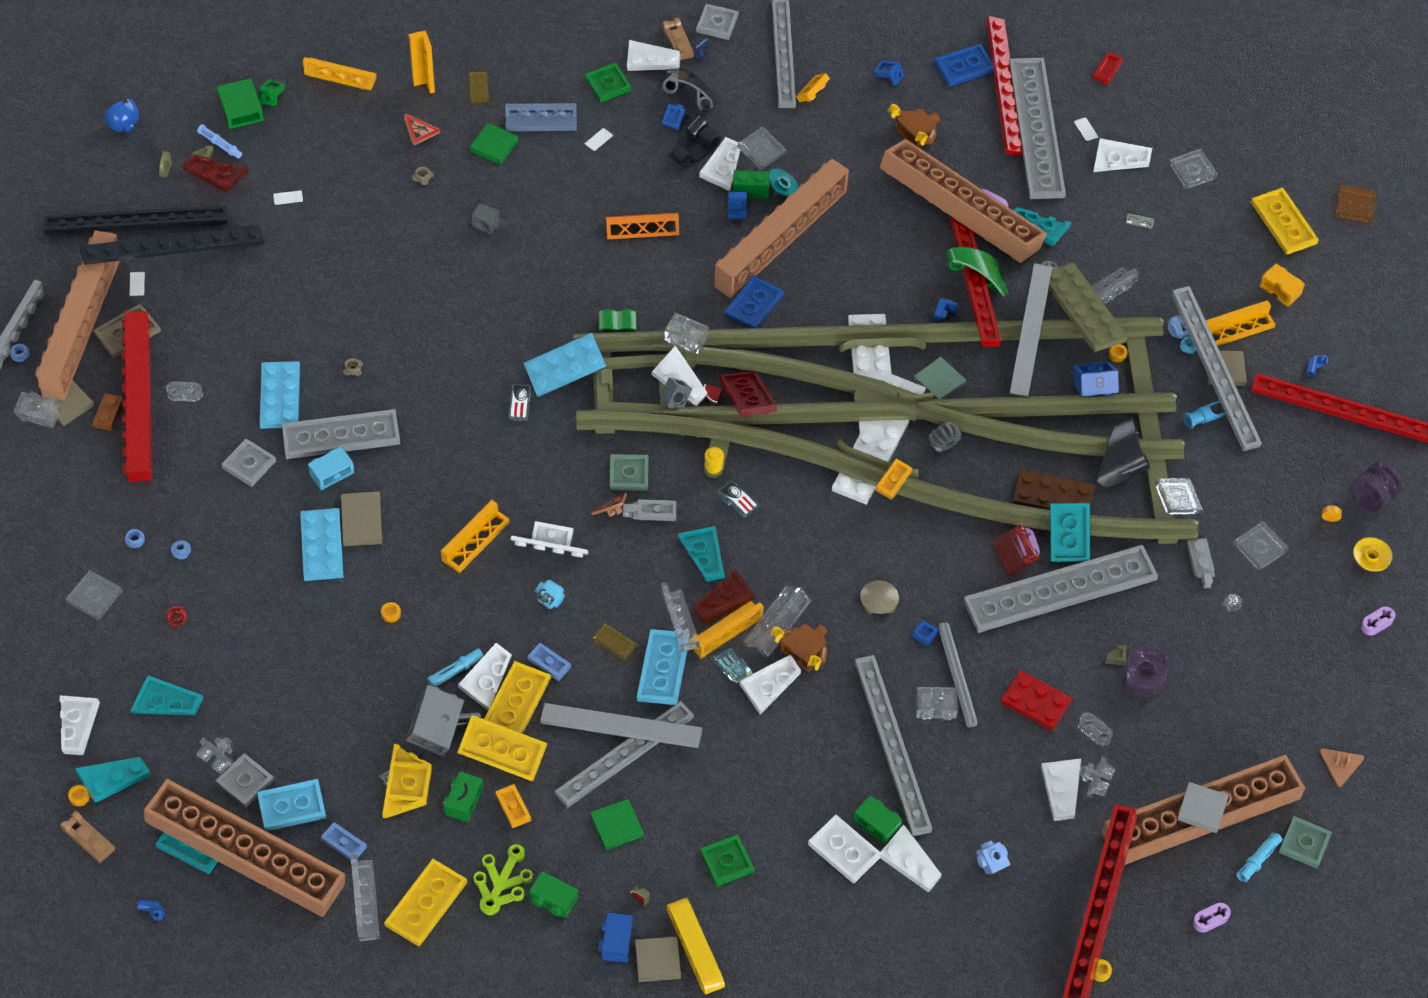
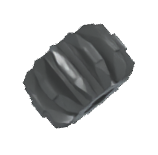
[928,421,962,453]

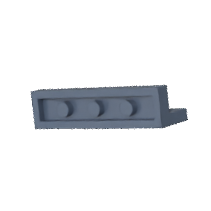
[505,103,577,131]

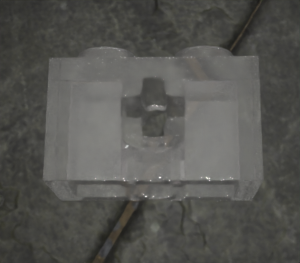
[665,313,708,353]
[13,392,62,428]
[916,687,958,720]

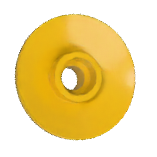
[1353,537,1392,572]

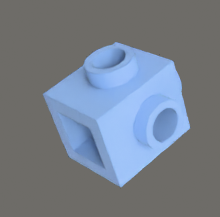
[976,840,1010,874]

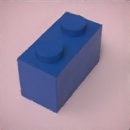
[598,913,633,963]

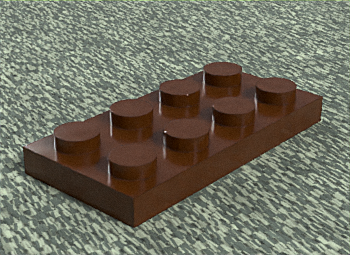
[1013,469,1095,510]

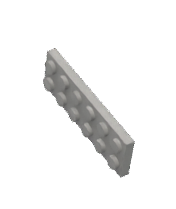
[282,409,400,459]

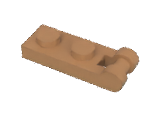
[662,17,694,60]
[60,811,115,863]

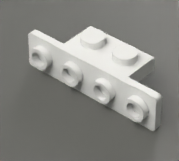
[510,521,589,558]

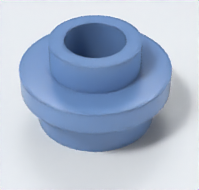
[10,344,30,362]
[125,529,145,548]
[171,540,191,559]

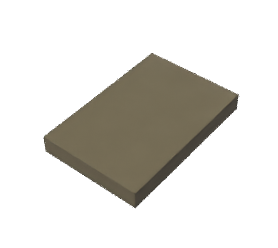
[92,304,161,358]
[341,491,382,546]

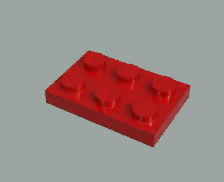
[1000,670,1073,731]

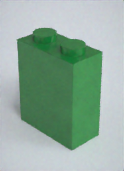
[217,78,264,129]

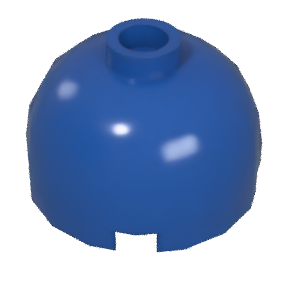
[102,99,139,133]

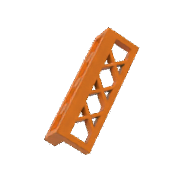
[605,212,680,239]

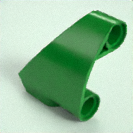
[946,247,1009,296]

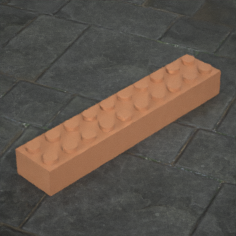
[880,139,1047,263]
[714,159,849,299]
[35,230,120,400]
[1101,755,1305,865]
[144,779,345,917]

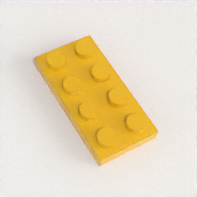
[1251,188,1319,255]
[484,661,551,734]
[457,715,548,782]
[384,859,467,947]

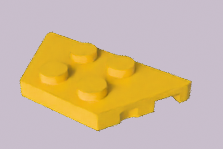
[382,744,432,818]

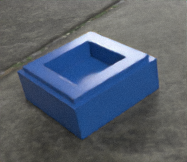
[912,620,939,647]

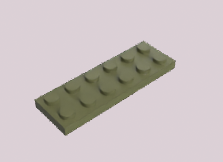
[1048,262,1128,352]

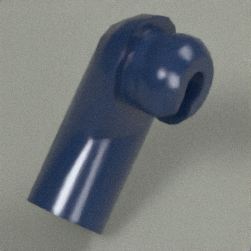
[693,37,709,59]

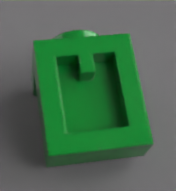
[259,79,285,107]

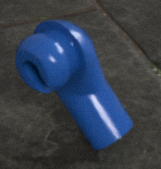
[1306,354,1328,377]
[137,899,165,921]

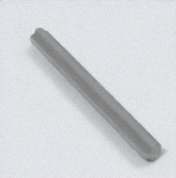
[938,622,977,728]

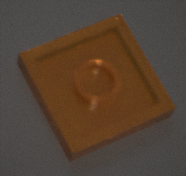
[1336,185,1376,223]

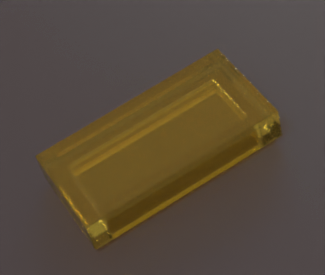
[469,72,489,103]
[593,623,637,661]

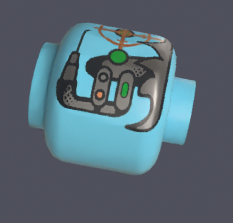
[535,580,565,609]

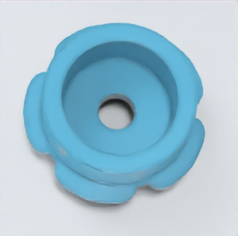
[1180,336,1197,354]

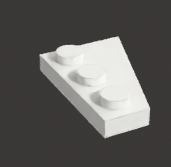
[627,40,680,71]
[699,137,741,191]
[1093,138,1152,172]
[651,346,707,407]
[458,643,511,710]
[739,655,801,715]
[60,696,100,755]
[1041,759,1081,821]
[881,825,941,892]

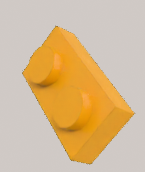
[796,73,830,102]
[875,459,912,500]
[495,784,531,829]

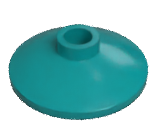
[769,169,798,197]

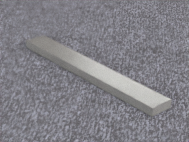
[772,0,796,108]
[1009,263,1052,397]
[555,701,694,808]
[540,703,702,748]

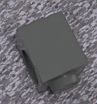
[471,203,501,234]
[660,377,692,409]

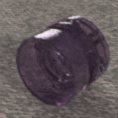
[1351,461,1404,512]
[1125,646,1169,698]

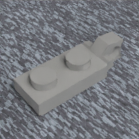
[623,499,676,521]
[1187,538,1215,588]

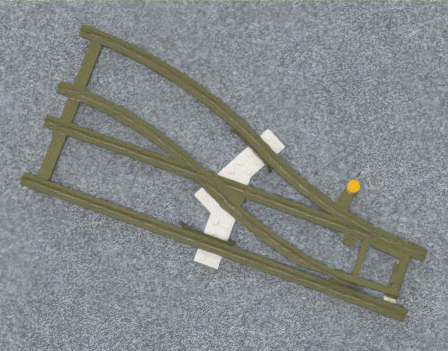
[573,314,1198,544]

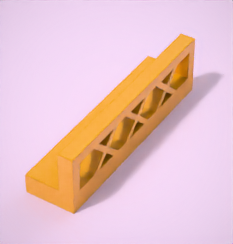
[408,30,435,94]
[303,57,376,91]
[1205,300,1276,346]
[441,500,510,573]
[689,601,764,659]

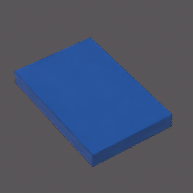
[934,44,993,87]
[724,275,784,328]

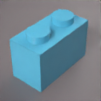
[308,447,354,490]

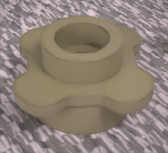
[412,167,433,185]
[343,358,363,376]

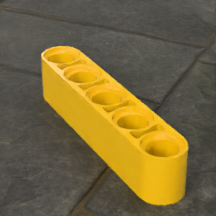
[666,898,725,995]

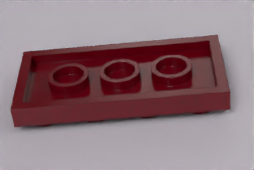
[720,371,777,417]

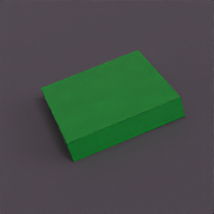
[585,63,631,103]
[470,123,519,165]
[590,799,644,851]
[700,834,754,887]

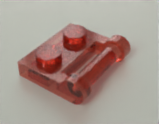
[993,525,1040,575]

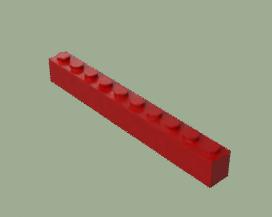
[121,311,152,482]
[1062,804,1137,998]

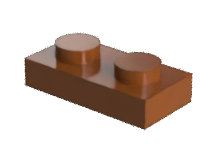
[92,393,123,431]

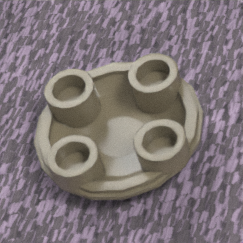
[860,580,899,614]

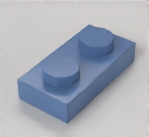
[527,643,571,681]
[321,822,367,863]

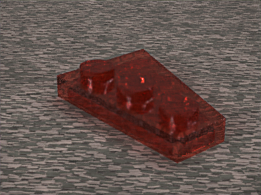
[183,154,248,193]
[694,569,755,624]

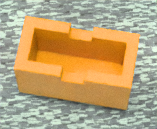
[1259,264,1305,307]

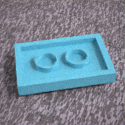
[257,779,326,831]

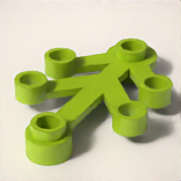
[474,844,533,915]

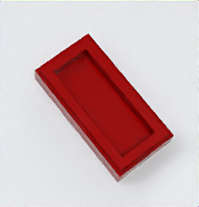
[1093,52,1123,85]

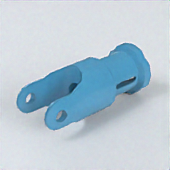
[1183,401,1226,429]

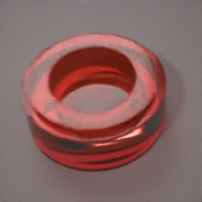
[167,606,187,627]

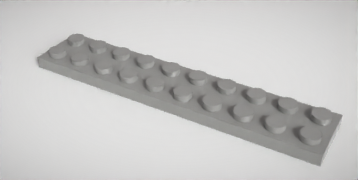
[1009,58,1066,199]
[963,545,1158,633]

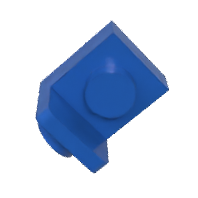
[873,60,904,86]
[662,103,687,130]
[728,192,747,220]
[933,298,958,323]

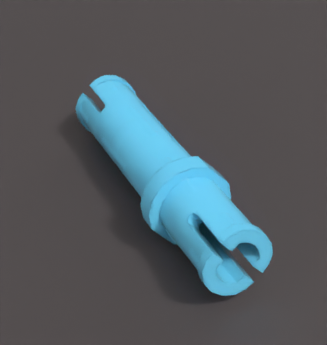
[427,648,484,687]
[1236,832,1282,882]

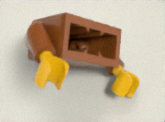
[887,104,940,148]
[770,624,828,672]

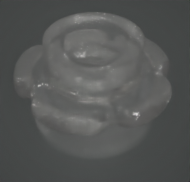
[1223,594,1243,611]

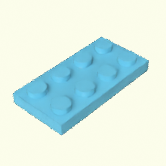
[524,333,606,397]
[260,361,300,429]
[300,508,344,581]
[637,629,690,705]

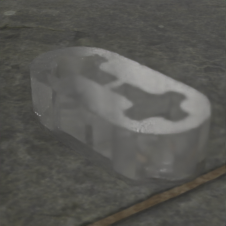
[166,381,203,402]
[1078,713,1113,746]

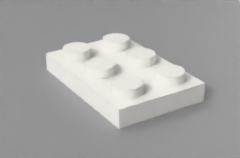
[808,815,882,884]

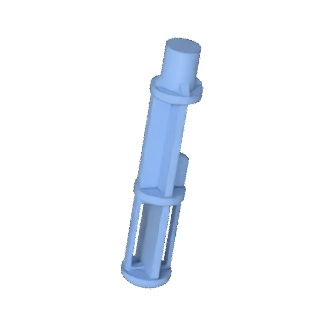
[197,124,242,159]

